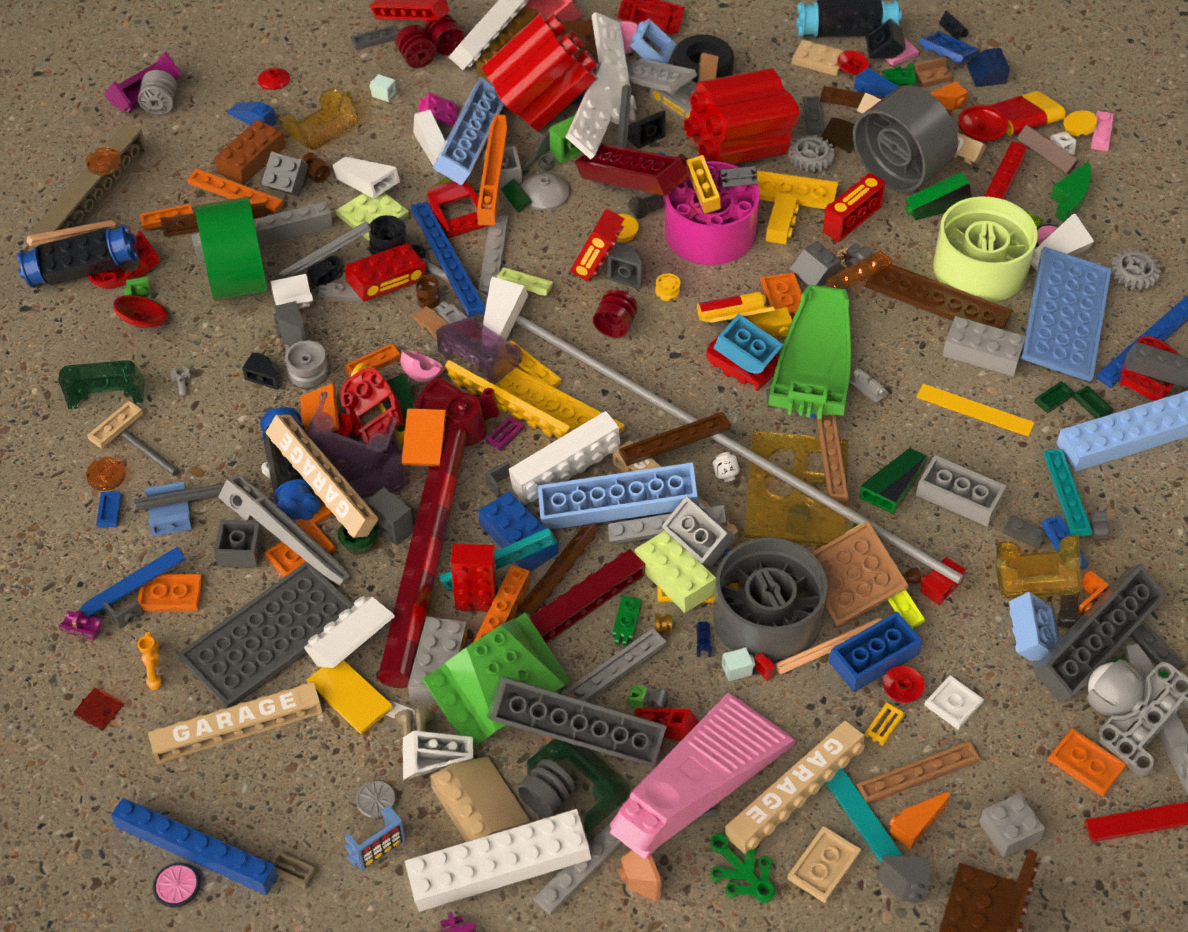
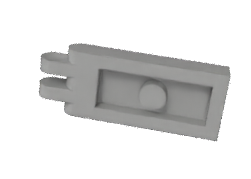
[317,283,363,302]
[435,302,477,339]

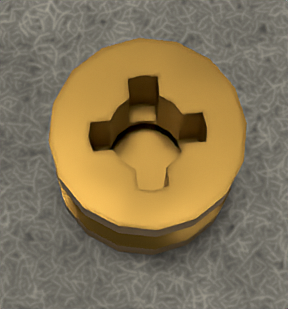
[655,613,672,633]

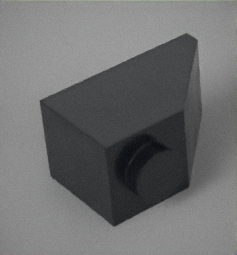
[242,352,279,390]

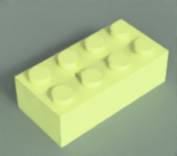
[634,530,716,613]

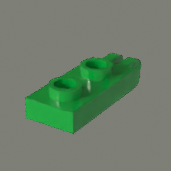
[612,596,641,647]

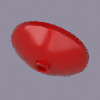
[958,105,1009,142]
[113,295,168,328]

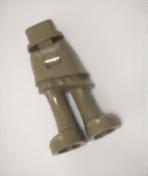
[395,708,435,782]

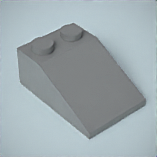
[661,496,736,567]

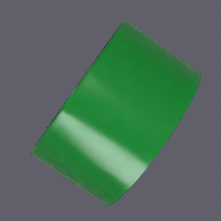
[195,196,268,301]

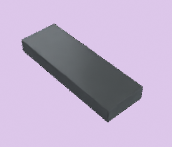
[351,25,399,51]
[803,96,825,134]
[1129,621,1186,672]

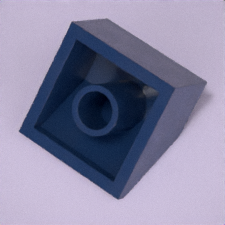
[967,48,1010,87]

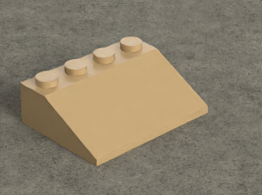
[430,756,531,842]

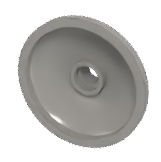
[520,172,570,210]

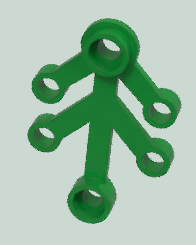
[710,833,775,903]

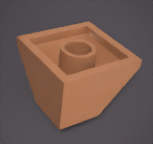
[618,850,661,901]

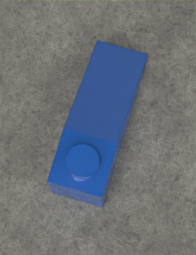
[854,68,898,97]
[227,102,276,126]

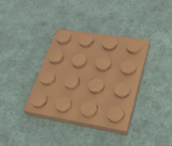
[812,521,909,628]

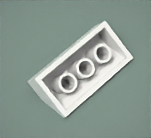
[304,596,395,668]

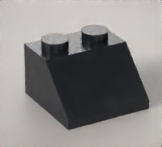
[866,18,906,59]
[628,110,666,149]

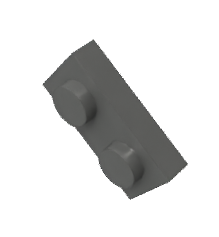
[1003,515,1047,549]

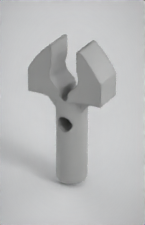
[171,366,191,396]

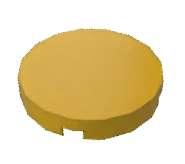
[1063,111,1097,136]
[616,214,638,243]

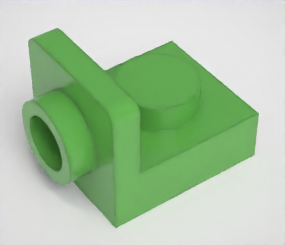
[124,277,152,296]

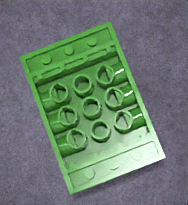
[422,613,571,747]

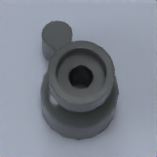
[846,243,874,273]
[1078,511,1108,540]

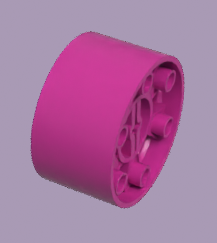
[664,161,760,265]

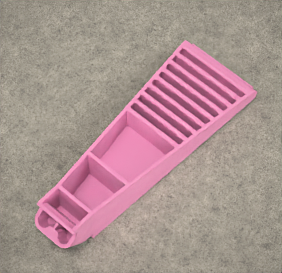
[610,693,796,859]

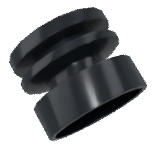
[369,215,406,255]

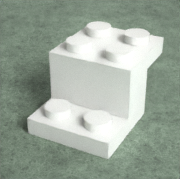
[270,274,313,309]

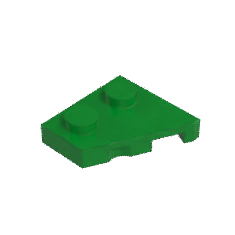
[882,63,916,86]

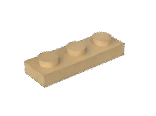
[87,401,143,449]

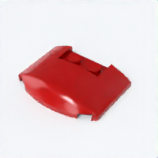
[617,0,685,35]

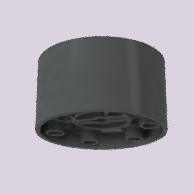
[853,86,958,192]
[713,538,827,663]

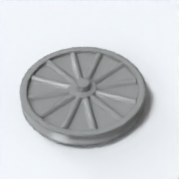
[356,781,395,818]

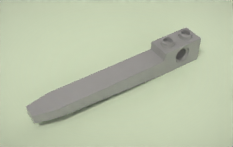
[218,474,350,586]
[1124,644,1188,796]

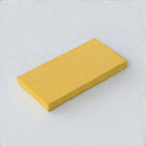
[306,660,393,735]

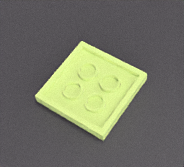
[336,192,409,240]

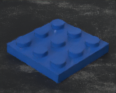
[919,31,981,63]

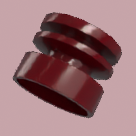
[423,13,465,56]
[395,25,436,68]
[593,290,638,338]

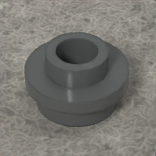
[538,154,554,170]

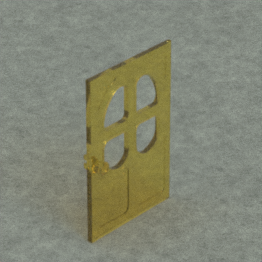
[744,430,848,546]

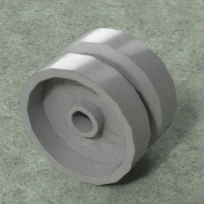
[285,340,328,388]

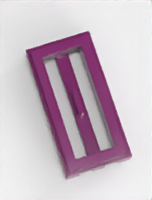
[486,416,525,452]

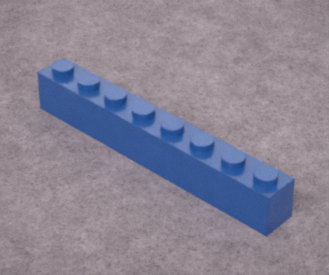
[111,798,278,895]

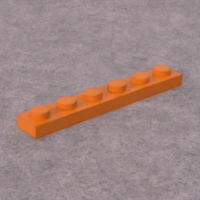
[187,168,284,215]

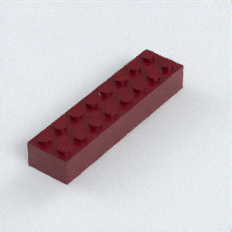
[574,143,689,196]

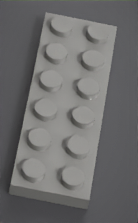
[627,58,697,93]

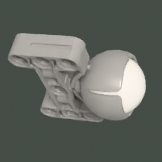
[1087,659,1188,776]

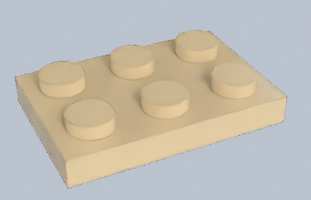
[791,40,844,76]
[787,826,861,903]

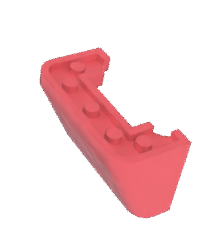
[525,0,583,22]

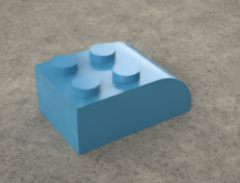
[714,313,784,374]

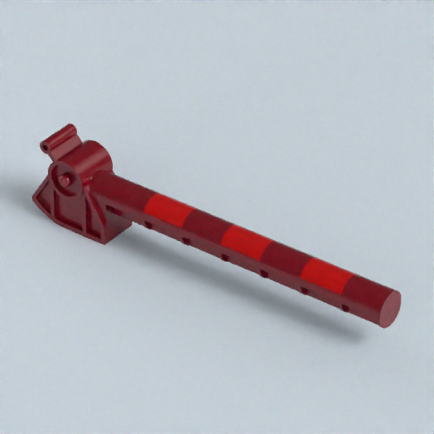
[378,377,500,688]

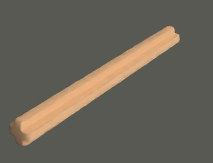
[26,220,116,246]
[775,618,882,674]

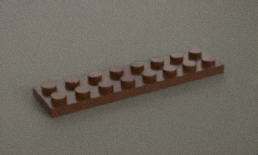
[865,260,1013,330]

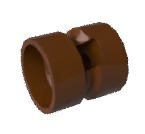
[300,152,330,183]
[415,275,440,309]

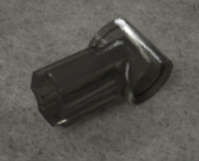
[628,194,665,219]
[1057,589,1081,628]

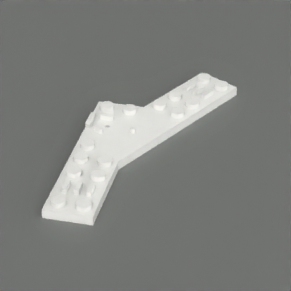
[566,12,636,159]

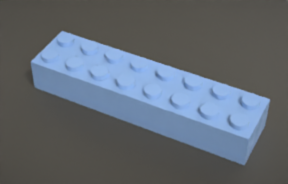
[432,77,504,185]
[1056,391,1188,472]
[538,462,699,530]

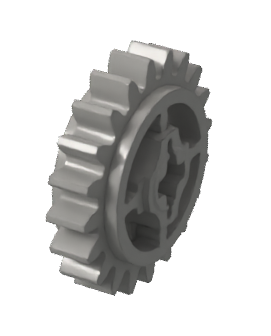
[788,135,834,172]
[1110,249,1161,290]

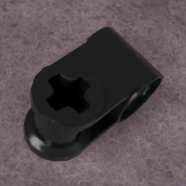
[307,256,343,287]

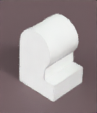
[1050,132,1076,155]

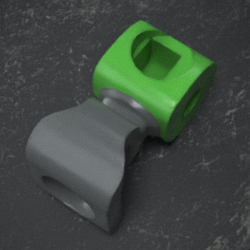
[626,685,669,709]

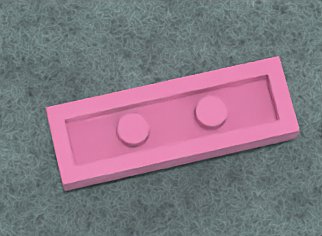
[1091,111,1114,151]

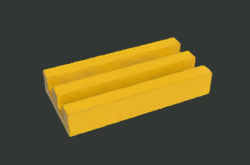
[865,702,905,746]

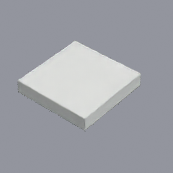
[924,675,984,730]

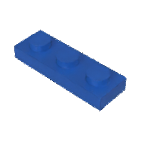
[1041,515,1088,574]

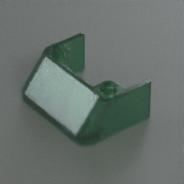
[527,739,630,834]

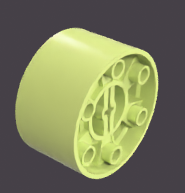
[933,197,1038,302]

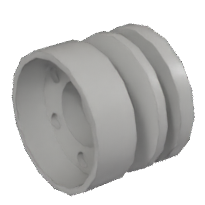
[138,70,177,115]

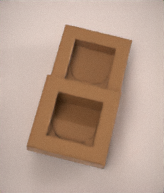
[412,306,451,340]

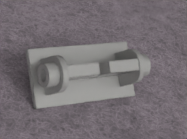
[849,369,889,403]

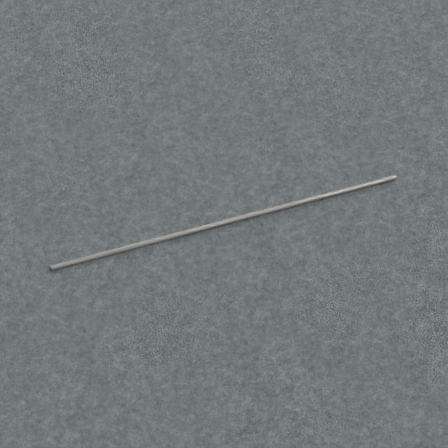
[422,258,964,584]

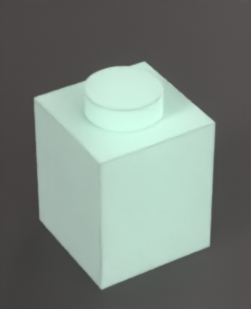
[370,74,396,102]
[722,648,755,681]

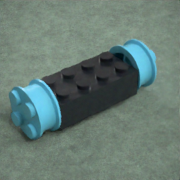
[796,0,902,37]

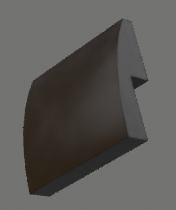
[821,117,854,154]

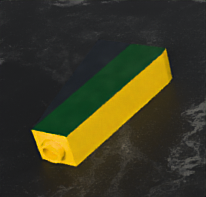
[378,373,413,445]

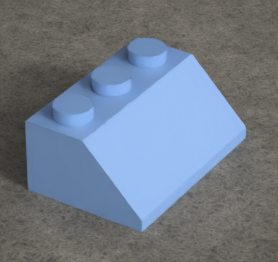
[1009,592,1059,661]

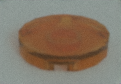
[86,147,121,175]
[86,457,126,491]

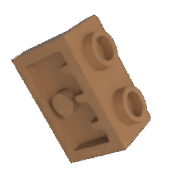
[915,57,953,88]

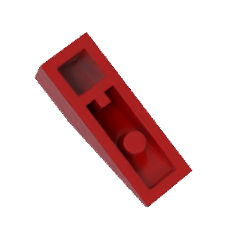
[634,708,699,741]

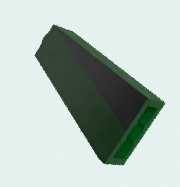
[905,172,972,221]
[859,448,927,515]

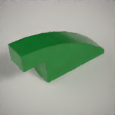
[1051,162,1091,222]

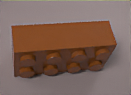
[214,120,286,185]

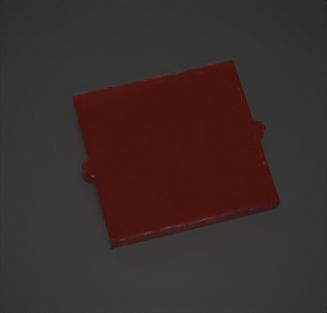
[73,687,124,731]

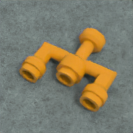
[137,632,162,690]

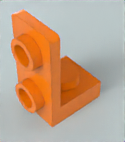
[1077,570,1109,618]

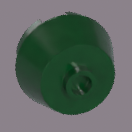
[338,524,377,554]

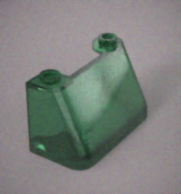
[58,360,144,409]

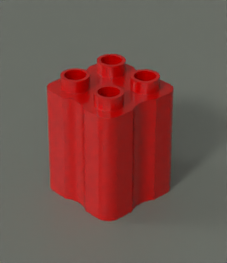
[482,13,598,132]
[684,68,799,165]

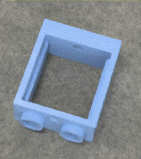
[630,19,676,64]

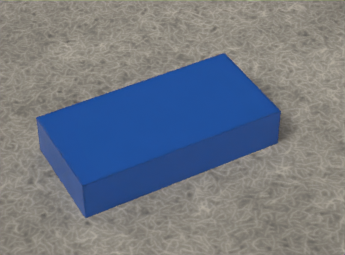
[96,491,122,528]

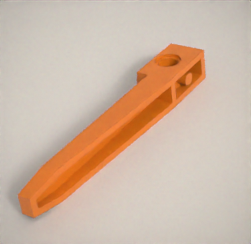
[477,114,507,226]

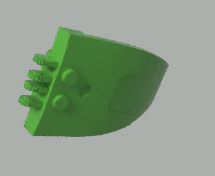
[768,285,851,419]

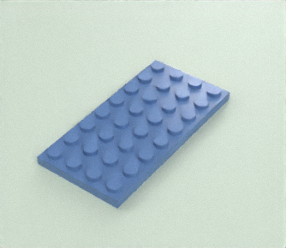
[1020,247,1111,382]

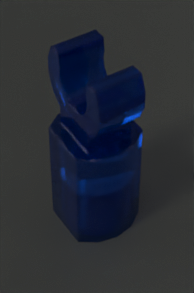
[696,622,712,657]

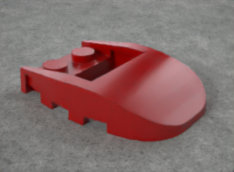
[427,181,487,239]
[87,230,161,289]
[1120,336,1178,401]
[706,337,780,391]
[340,368,405,449]

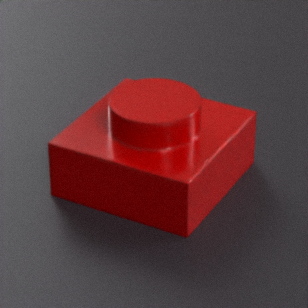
[753,652,775,681]

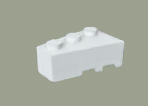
[403,731,473,780]

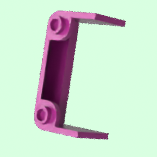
[104,51,182,113]

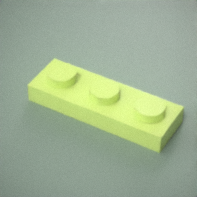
[497,267,553,296]

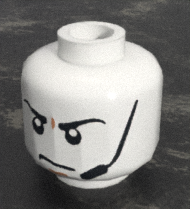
[713,452,740,482]

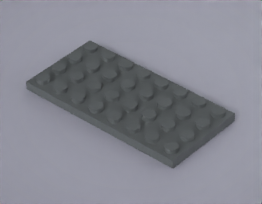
[177,561,354,708]

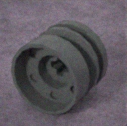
[517,759,575,818]

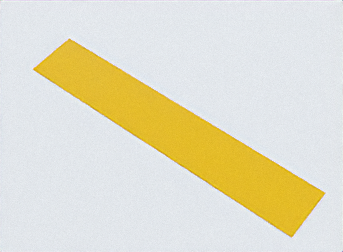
[916,384,1035,437]

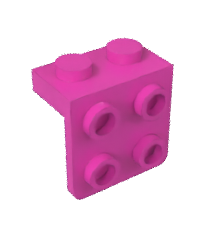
[418,92,457,127]

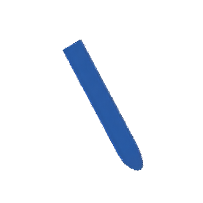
[79,547,186,616]

